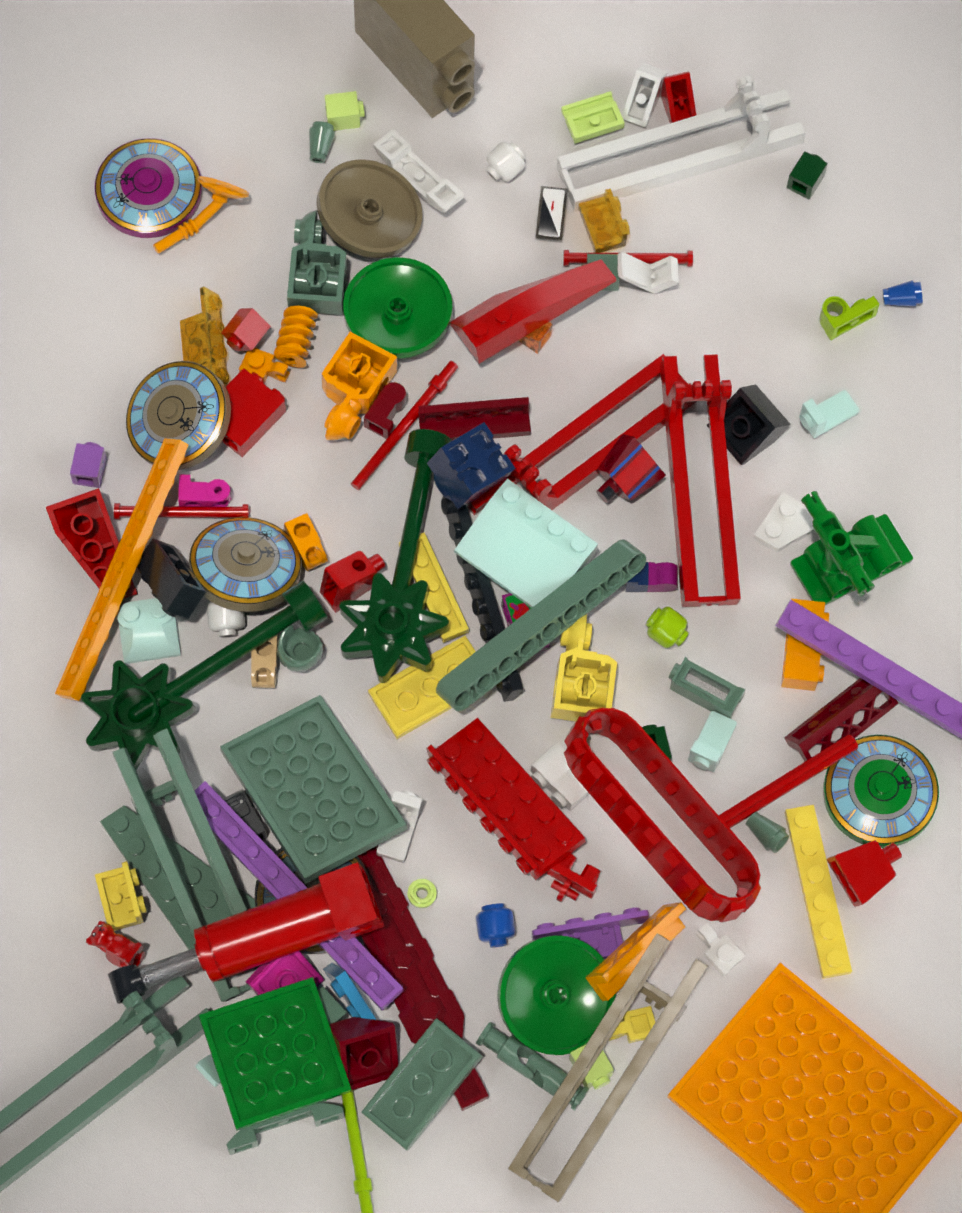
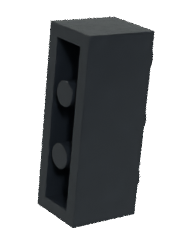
[137,538,206,619]

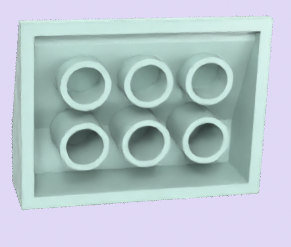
[454,478,598,608]

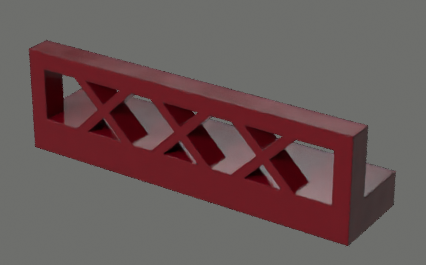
[418,397,531,441]
[784,678,899,761]

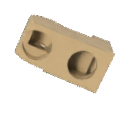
[251,635,278,688]

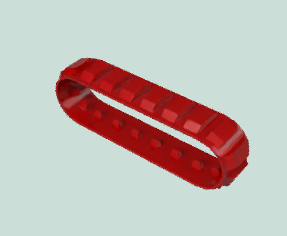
[564,707,761,922]

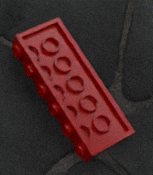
[426,717,586,880]

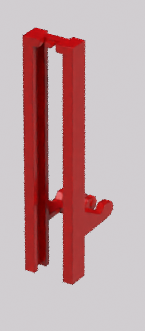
[467,354,697,516]
[660,354,741,607]

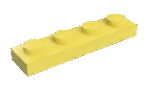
[399,532,469,643]

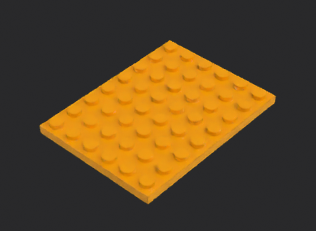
[667,962,962,1213]

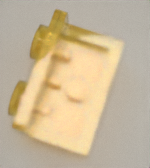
[578,188,630,253]

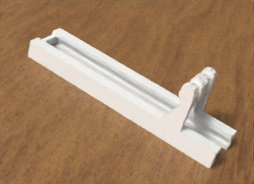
[557,75,805,212]

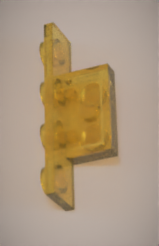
[180,286,229,387]

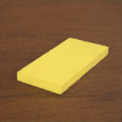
[368,636,476,739]

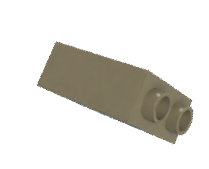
[354,0,475,118]

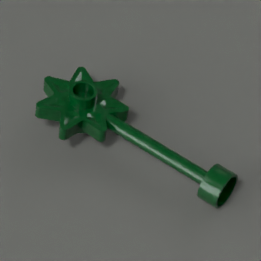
[339,429,452,683]
[81,580,327,770]

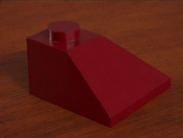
[329,1017,398,1091]

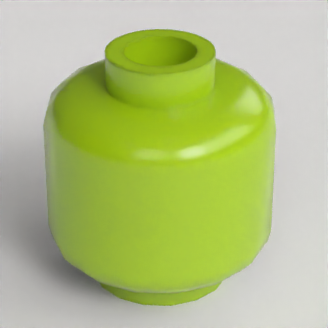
[645,606,689,648]

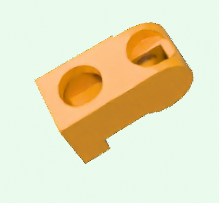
[284,513,328,571]

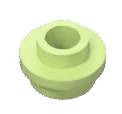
[408,879,437,908]

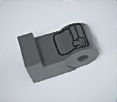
[223,789,267,840]

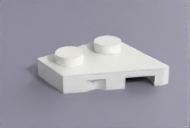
[753,492,814,553]

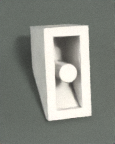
[622,63,668,128]

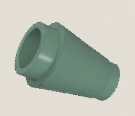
[309,121,335,163]
[746,812,789,853]

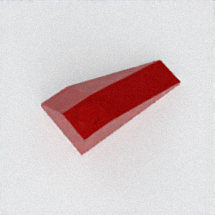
[46,488,137,599]

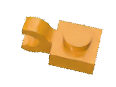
[239,348,290,382]

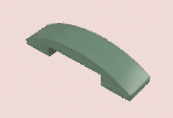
[226,1103,345,1155]

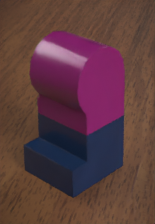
[625,562,678,592]

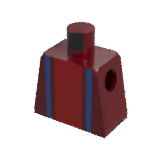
[596,434,666,503]

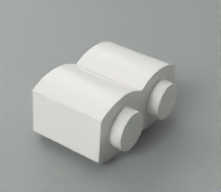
[530,743,589,811]

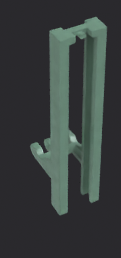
[112,729,260,1002]
[0,976,209,1192]

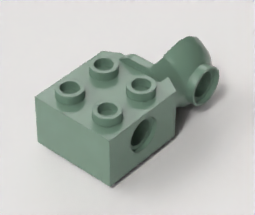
[287,210,347,315]

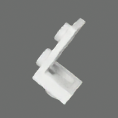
[617,252,679,294]
[376,791,422,862]

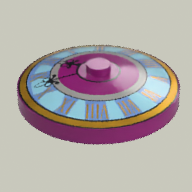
[95,138,202,238]

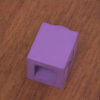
[70,442,107,488]

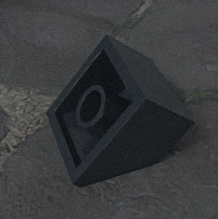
[707,384,791,465]

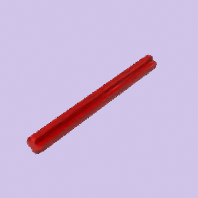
[719,735,858,828]

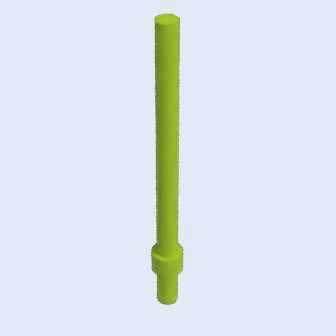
[341,1090,373,1213]

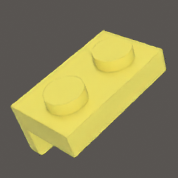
[95,861,147,931]

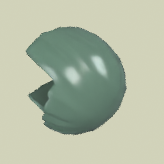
[277,625,323,672]

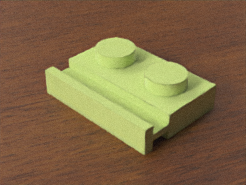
[561,91,625,144]

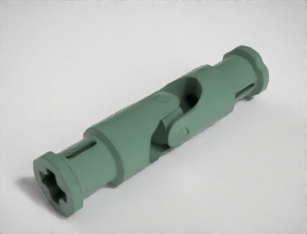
[476,1022,589,1111]

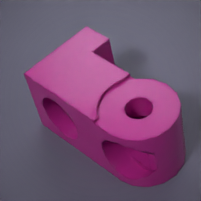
[178,474,231,507]

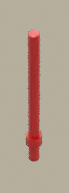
[351,361,458,490]

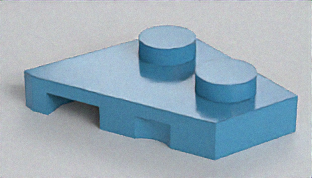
[323,963,376,1020]

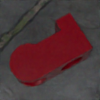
[364,382,406,439]

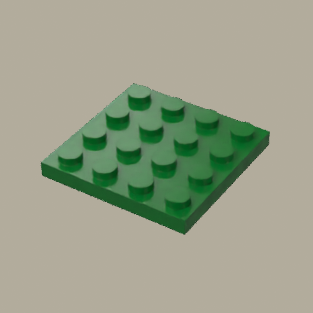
[199,977,351,1131]

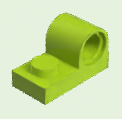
[819,296,880,340]

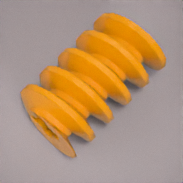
[274,306,318,368]

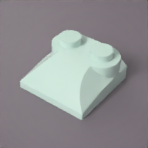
[117,598,181,664]

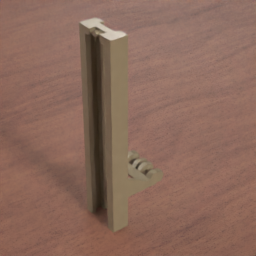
[508,933,709,1202]

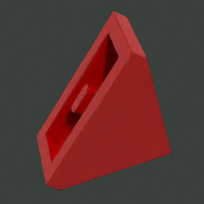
[661,71,697,123]

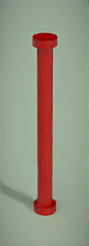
[563,250,693,267]
[114,503,249,520]

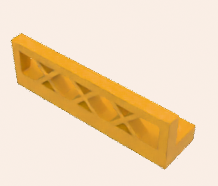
[586,902,686,1001]

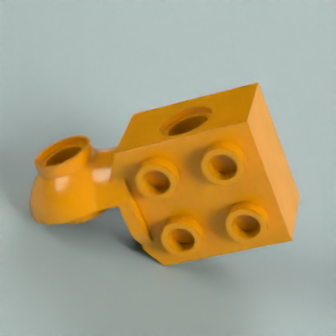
[321,332,397,440]

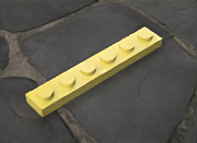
[784,805,852,979]

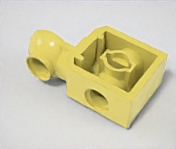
[550,614,617,722]

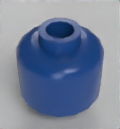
[475,903,516,948]

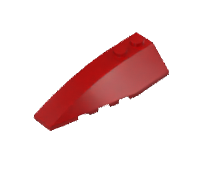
[450,259,617,364]

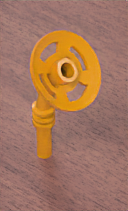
[153,176,249,254]

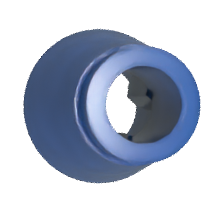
[883,280,923,307]

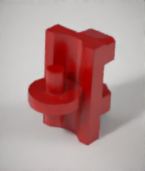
[546,854,600,903]

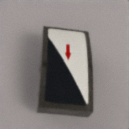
[535,186,568,241]

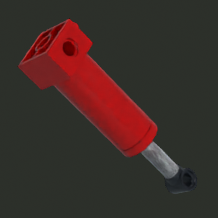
[108,862,385,1004]

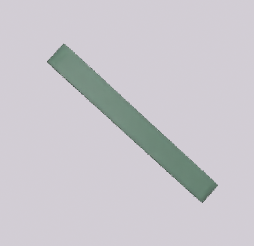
[436,539,646,711]

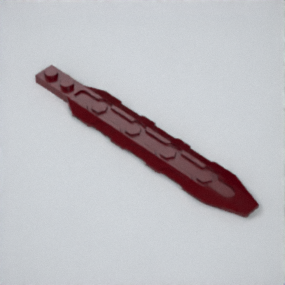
[355,845,489,1111]

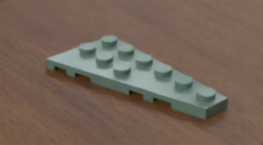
[100,805,257,950]

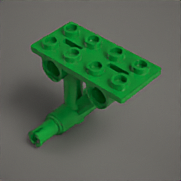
[790,491,913,605]

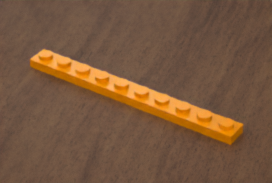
[55,438,188,701]

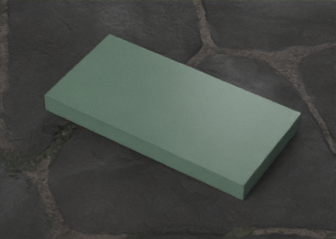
[361,1018,483,1151]

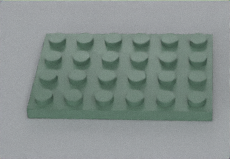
[220,695,407,884]

